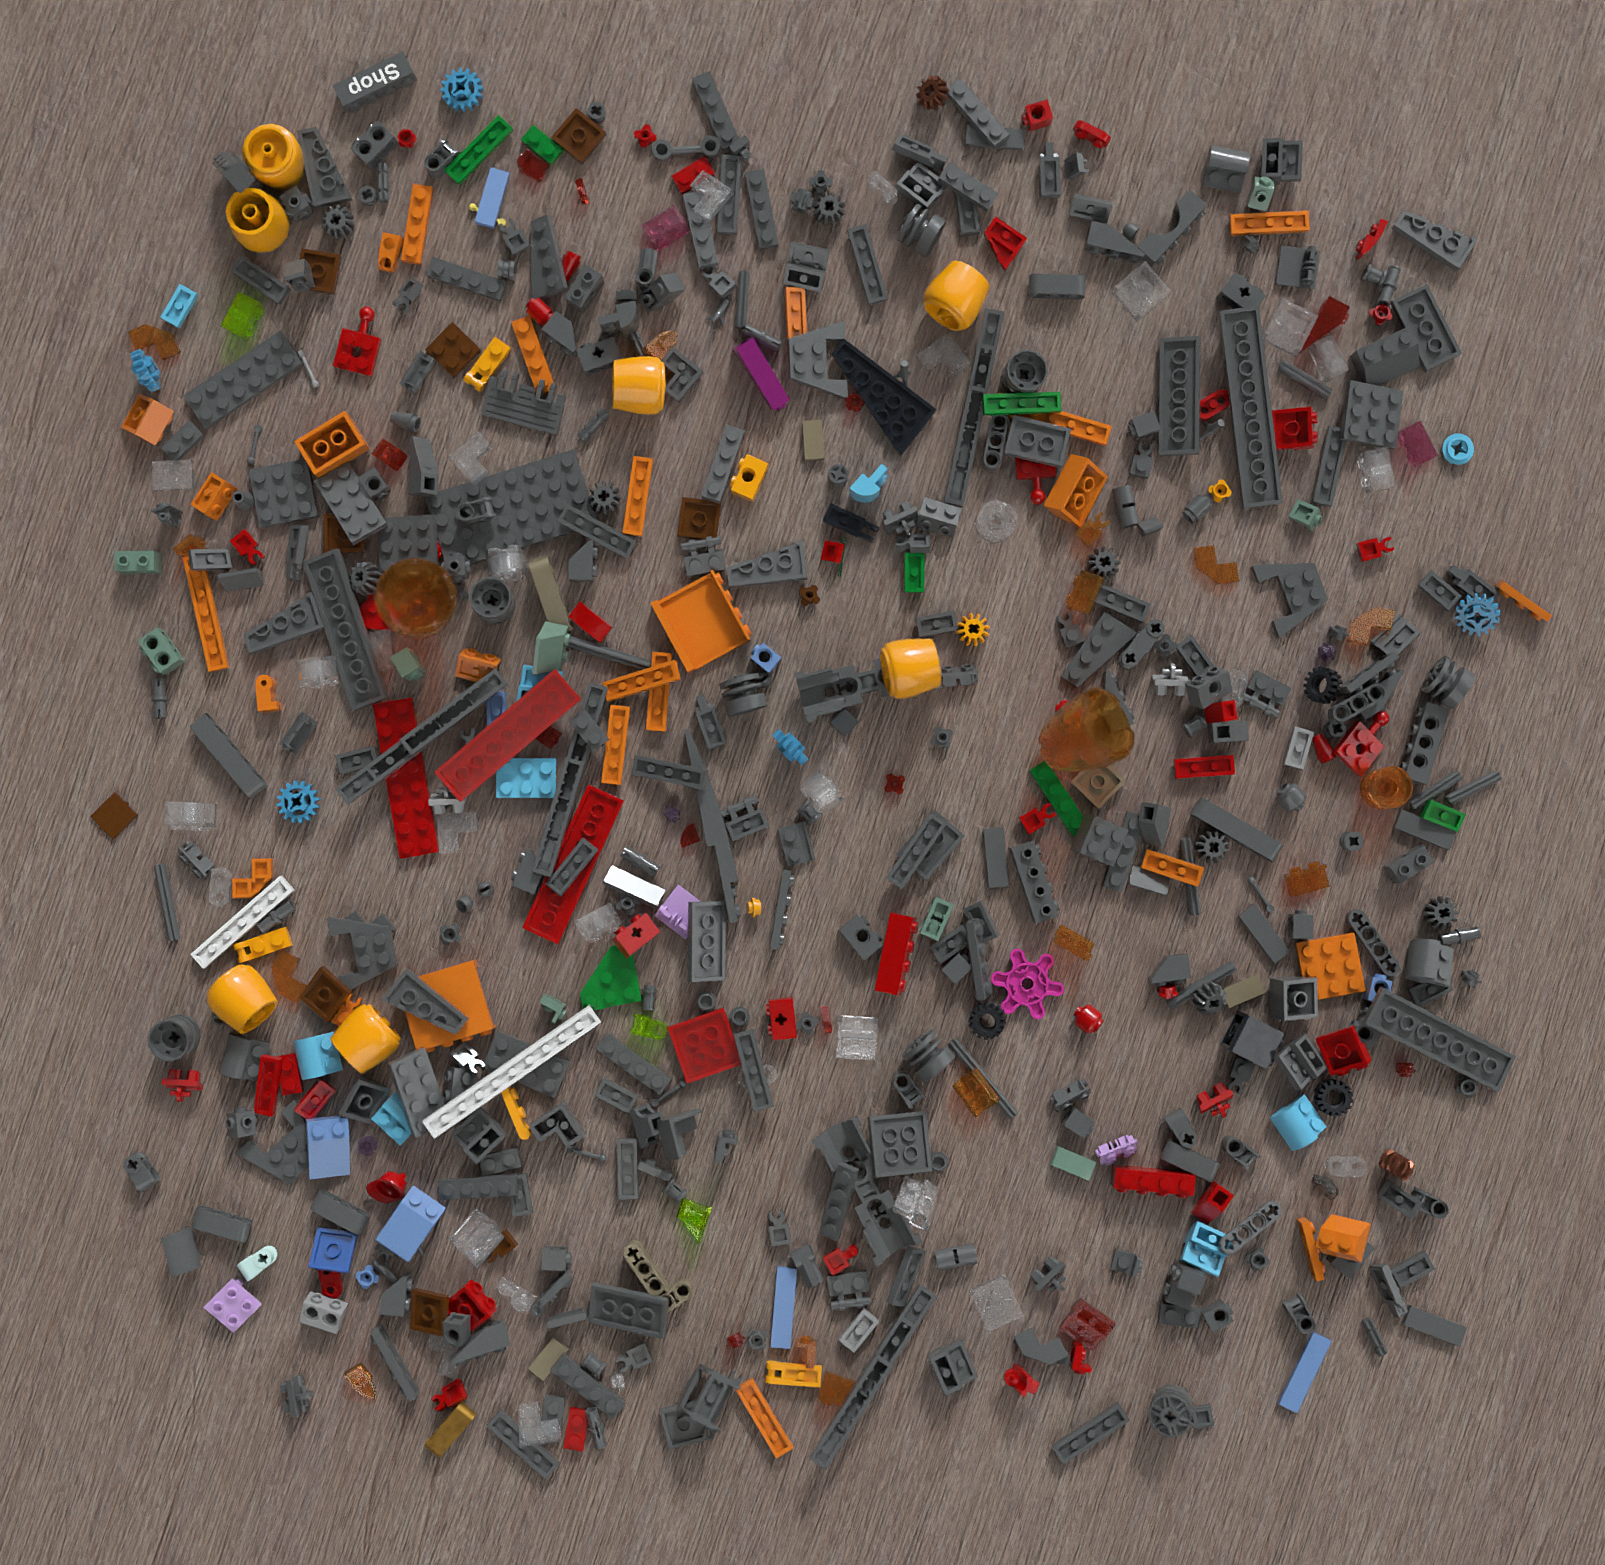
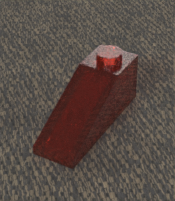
[1297,296,1350,354]

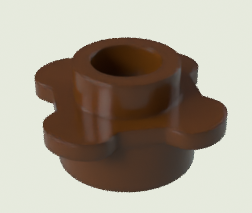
[799,585,820,606]

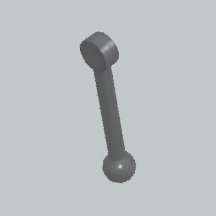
[247,425,263,465]
[1247,877,1274,912]
[651,1080,687,1107]
[566,1145,607,1162]

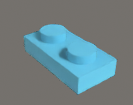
[160,284,199,329]

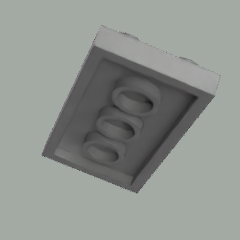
[1390,284,1462,372]
[314,462,388,546]
[688,901,726,982]
[484,1030,571,1098]
[387,1047,445,1138]
[589,1282,669,1339]

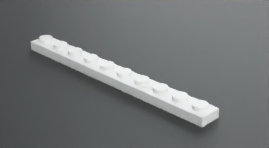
[423,1005,601,1138]

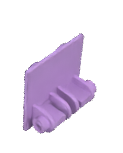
[654,884,700,940]
[1095,1135,1137,1165]
[204,1278,262,1333]

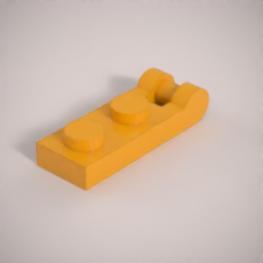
[463,337,512,392]
[233,927,293,964]
[501,1085,533,1140]
[765,1360,822,1387]

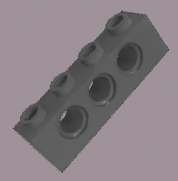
[1398,702,1450,785]

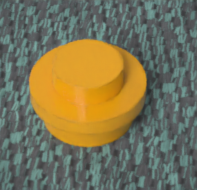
[746,898,761,918]

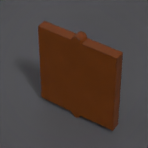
[90,792,138,839]

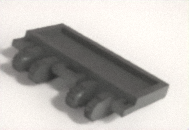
[481,369,566,435]

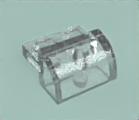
[836,1015,878,1060]
[893,1176,939,1231]
[449,1208,505,1267]

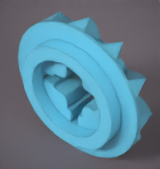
[1441,433,1474,465]

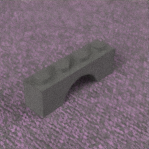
[1137,189,1207,268]

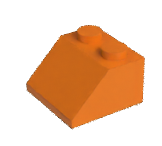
[121,393,174,445]
[1315,1214,1371,1263]

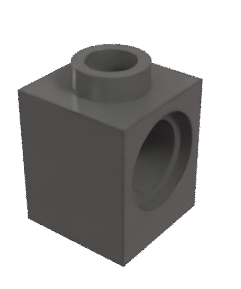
[1128,411,1161,441]
[358,467,391,501]
[1288,910,1313,939]
[940,952,972,984]
[1061,1106,1094,1138]
[541,1246,572,1271]
[1201,1299,1234,1332]
[443,1312,471,1347]

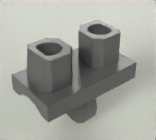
[882,501,918,536]
[1030,1256,1067,1292]
[280,1375,313,1417]

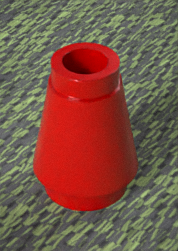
[562,250,581,282]
[1312,733,1336,764]

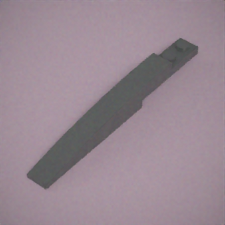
[944,308,1005,506]
[336,668,508,805]
[532,682,608,877]
[685,729,741,923]
[809,1284,937,1470]

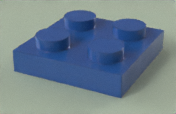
[308,1227,358,1274]

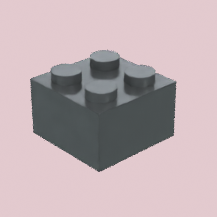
[1070,813,1128,867]

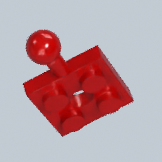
[333,306,382,377]
[1015,457,1056,505]
[1333,711,1389,777]

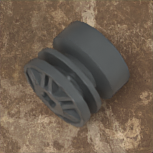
[897,204,947,258]
[1001,349,1048,393]
[470,577,515,624]
[1421,656,1475,709]
[719,673,767,717]
[147,1014,201,1061]
[902,1029,955,1082]
[1149,1385,1194,1437]

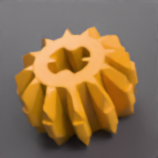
[956,613,990,647]

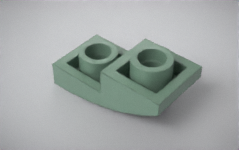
[1050,1146,1096,1181]

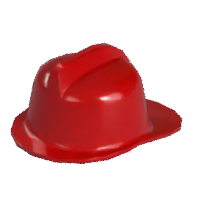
[366,1171,407,1203]

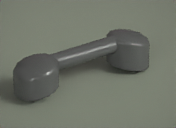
[652,136,721,162]

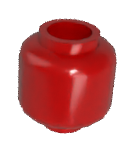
[1073,1004,1104,1034]

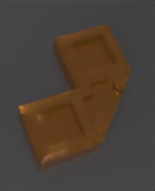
[128,324,181,360]
[1194,545,1239,585]
[1347,607,1396,645]
[271,949,307,1003]

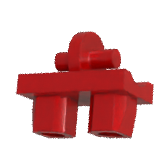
[161,1069,203,1102]
[1196,1082,1234,1118]
[1003,1363,1039,1397]

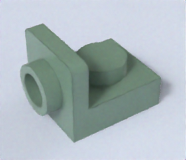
[1288,499,1322,531]
[539,994,567,1024]

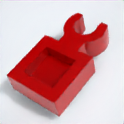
[230,529,265,565]
[1356,537,1394,562]
[1018,803,1056,835]
[431,1378,468,1412]

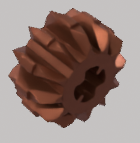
[915,75,950,110]
[1378,1149,1415,1181]

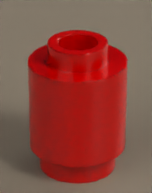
[525,298,553,326]

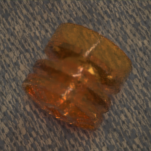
[1360,766,1413,810]

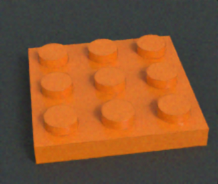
[1294,932,1366,1000]

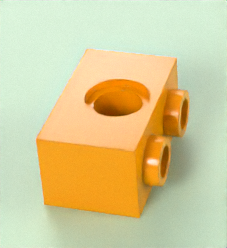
[729,454,769,503]

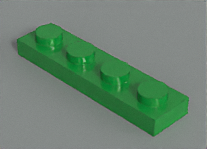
[444,115,514,186]
[982,391,1062,416]
[1029,760,1083,836]

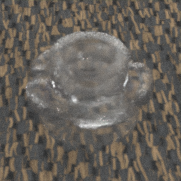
[610,1372,625,1392]

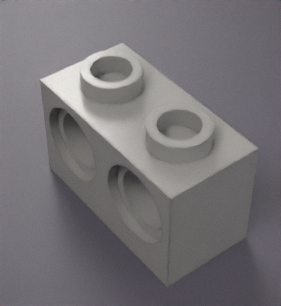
[299,1291,348,1334]

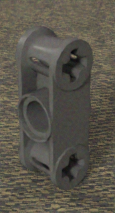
[1118,619,1165,669]

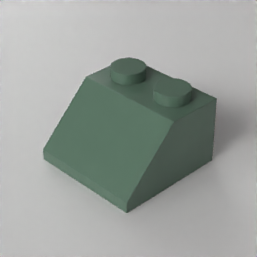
[532,621,571,674]

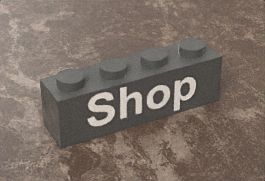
[333,52,417,114]

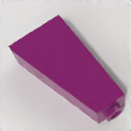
[732,338,790,411]

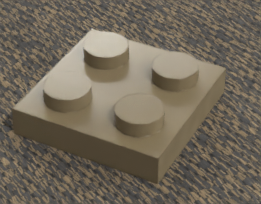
[1070,754,1126,809]

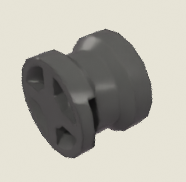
[497,259,517,281]
[828,464,848,486]
[1340,831,1364,851]

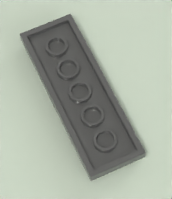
[183,330,304,429]
[1159,336,1201,456]

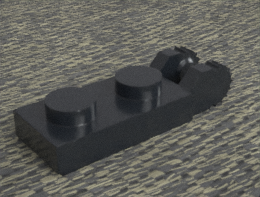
[822,503,880,543]

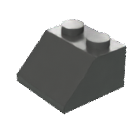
[1270,977,1318,1021]

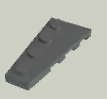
[297,127,353,209]
[1391,211,1478,271]
[531,214,568,300]
[727,540,807,589]
[243,591,324,655]
[1061,612,1137,688]
[381,968,469,1035]

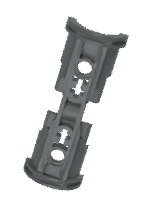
[795,638,942,723]
[812,1116,923,1267]

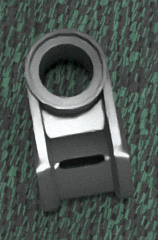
[424,139,461,178]
[456,497,497,524]
[892,1070,927,1109]
[1164,1108,1197,1148]
[1221,1135,1261,1171]
[123,1152,160,1193]
[1412,1186,1449,1219]
[1282,1292,1316,1334]

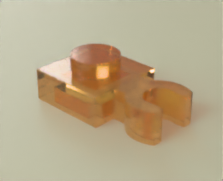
[1074,512,1110,548]

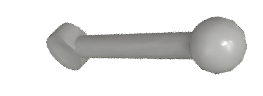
[298,350,319,388]

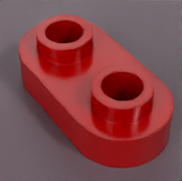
[1073,120,1111,149]
[1200,389,1229,421]
[318,1270,343,1299]

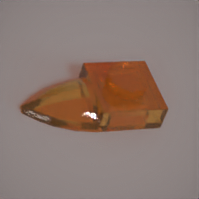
[643,330,678,360]
[344,1362,377,1400]

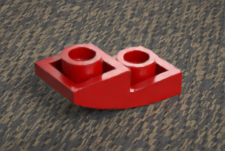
[1355,219,1388,260]
[568,602,613,643]

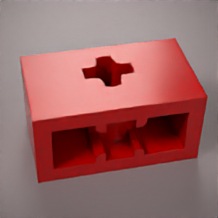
[612,913,660,958]
[766,997,797,1040]

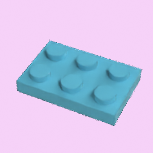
[496,758,556,798]

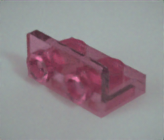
[641,205,690,252]
[1398,421,1438,467]

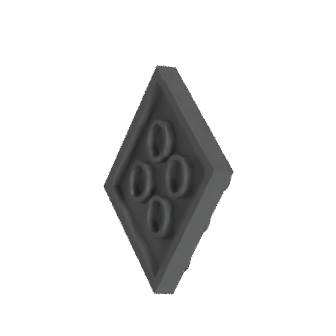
[1340,380,1403,450]
[249,459,319,528]
[379,515,438,578]
[867,1111,932,1178]

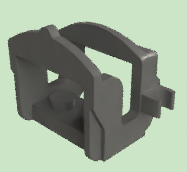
[676,1364,743,1439]

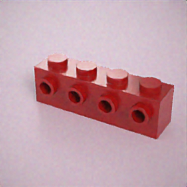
[874,912,919,996]
[1110,1164,1196,1198]

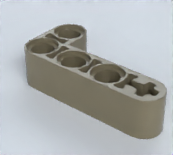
[529,554,572,631]
[624,1240,693,1312]

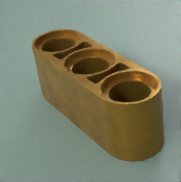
[424,1401,477,1459]

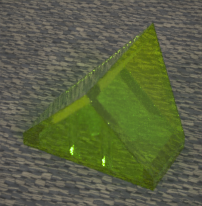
[676,1198,712,1244]

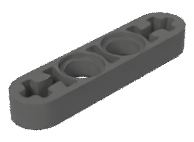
[1346,909,1400,976]
[1217,1201,1282,1255]

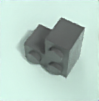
[529,1100,586,1148]
[1162,1259,1206,1310]

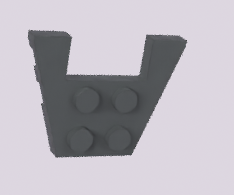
[787,322,848,399]
[1251,563,1328,638]
[327,917,398,990]
[236,1100,308,1184]

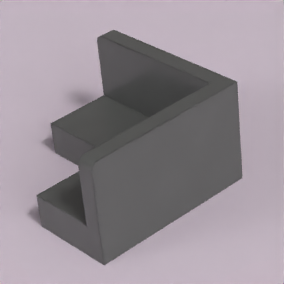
[657,1108,702,1160]

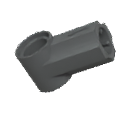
[636,248,658,291]
[790,1244,823,1288]

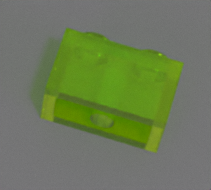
[220,291,265,341]

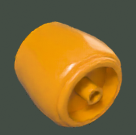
[242,124,305,190]
[226,187,290,253]
[922,260,990,331]
[612,356,666,415]
[880,639,941,699]
[207,964,278,1034]
[330,1004,401,1074]

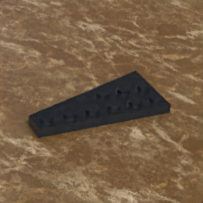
[832,338,937,457]

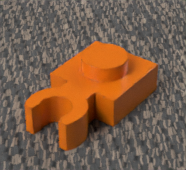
[331,993,362,1026]

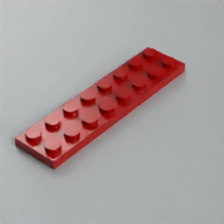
[434,669,581,802]
[372,697,440,859]
[522,784,624,944]

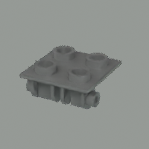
[1276,246,1320,290]

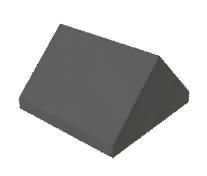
[339,1075,390,1125]

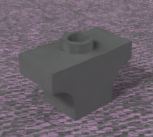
[630,1103,664,1148]

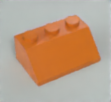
[1043,454,1108,528]

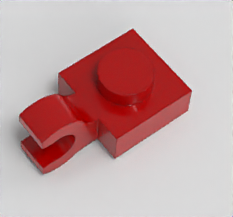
[822,1243,859,1275]

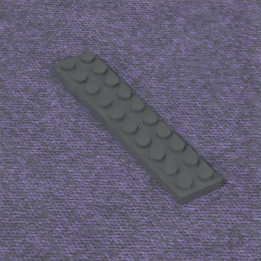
[1218,306,1283,509]

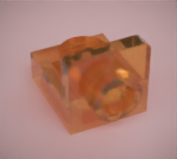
[172,534,207,557]
[796,1336,816,1369]

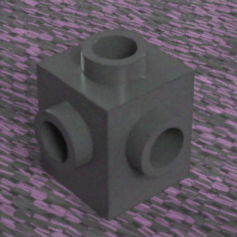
[279,186,314,222]
[442,553,471,582]
[225,1107,257,1138]

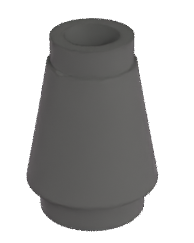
[390,411,421,433]
[232,491,254,511]

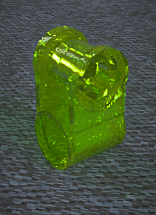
[629,1013,669,1040]

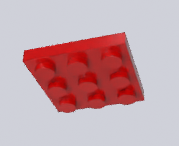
[667,1007,742,1084]

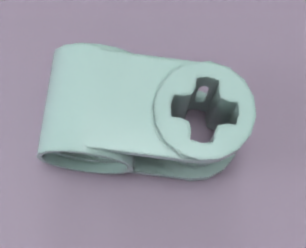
[236,1246,278,1282]

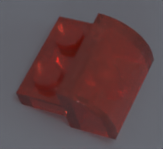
[1059,1299,1116,1351]

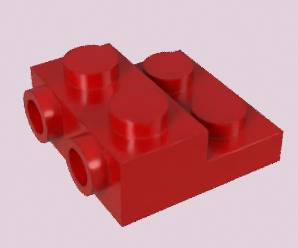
[1272,406,1318,450]
[1315,1025,1372,1076]
[448,1279,497,1332]

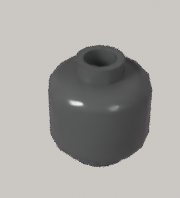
[1276,782,1306,812]

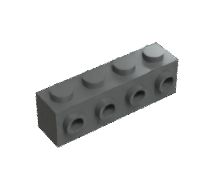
[212,151,255,193]
[1009,841,1060,923]

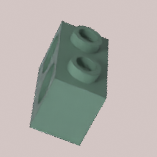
[114,551,162,574]
[138,627,186,675]
[390,647,427,682]
[919,896,954,941]

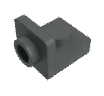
[1110,1248,1143,1277]

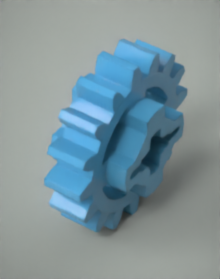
[440,67,484,113]
[130,349,161,392]
[1455,593,1500,636]
[772,729,808,765]
[276,781,321,823]

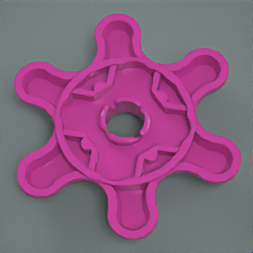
[991,948,1064,1019]

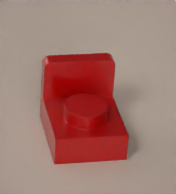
[1069,1341,1092,1375]

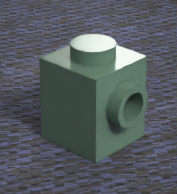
[1247,177,1274,211]

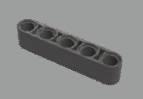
[190,713,268,799]
[1190,797,1284,863]

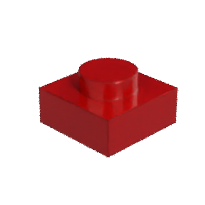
[820,540,844,563]

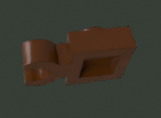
[481,1229,518,1263]

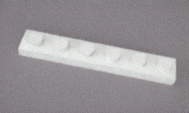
[191,876,295,969]

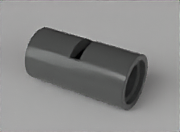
[1112,485,1140,529]
[934,1243,977,1271]

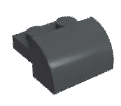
[1261,138,1303,185]
[1202,145,1250,193]
[895,161,947,211]
[783,241,830,292]
[598,300,640,338]
[1406,939,1454,987]
[219,1033,270,1081]
[1274,1034,1327,1091]
[451,1106,506,1164]
[161,1226,201,1277]
[928,1339,978,1396]

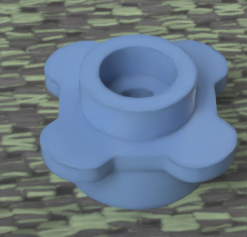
[355,1265,379,1289]

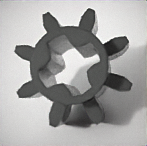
[790,188,814,214]

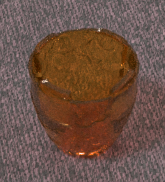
[374,558,457,639]
[1038,687,1135,772]

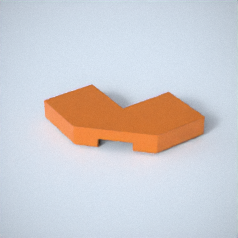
[232,858,273,898]

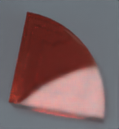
[575,178,590,205]
[680,823,700,848]
[820,1006,833,1034]

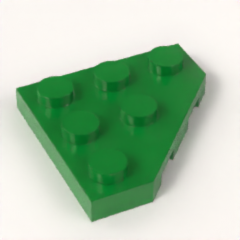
[580,945,642,1011]

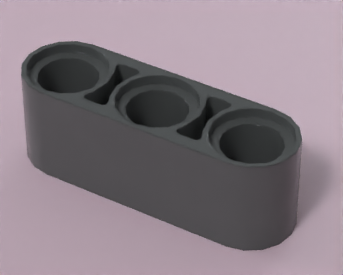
[1029,274,1086,300]
[982,415,1009,472]
[1327,684,1385,723]
[1160,1139,1221,1182]
[310,1189,371,1235]
[191,1206,253,1242]

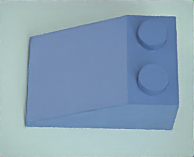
[305,1115,350,1180]
[375,1186,446,1262]

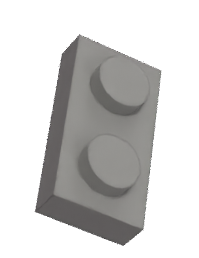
[1283,726,1314,770]
[839,1308,879,1353]

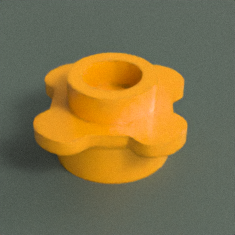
[1208,480,1232,503]

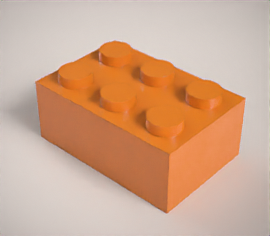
[294,411,370,478]

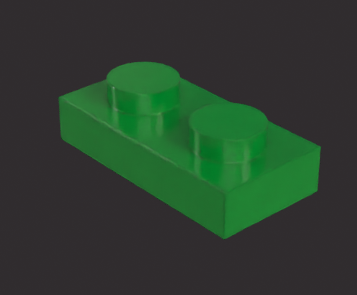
[521,125,564,166]
[904,553,925,593]
[1420,799,1466,832]

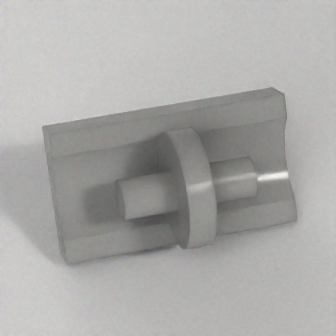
[1152,663,1191,696]
[428,784,467,815]

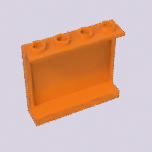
[650,570,752,674]
[405,959,496,1053]

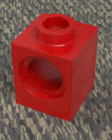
[1021,99,1053,132]
[1204,700,1238,724]

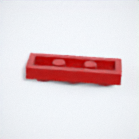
[1173,755,1235,779]
[254,1054,282,1117]

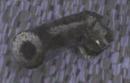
[1312,1174,1339,1200]

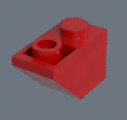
[1191,1180,1235,1225]

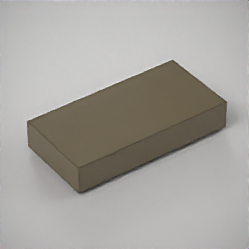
[802,419,825,461]
[1223,974,1265,1008]
[528,1336,569,1381]

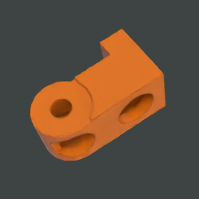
[378,232,404,273]
[255,675,282,713]

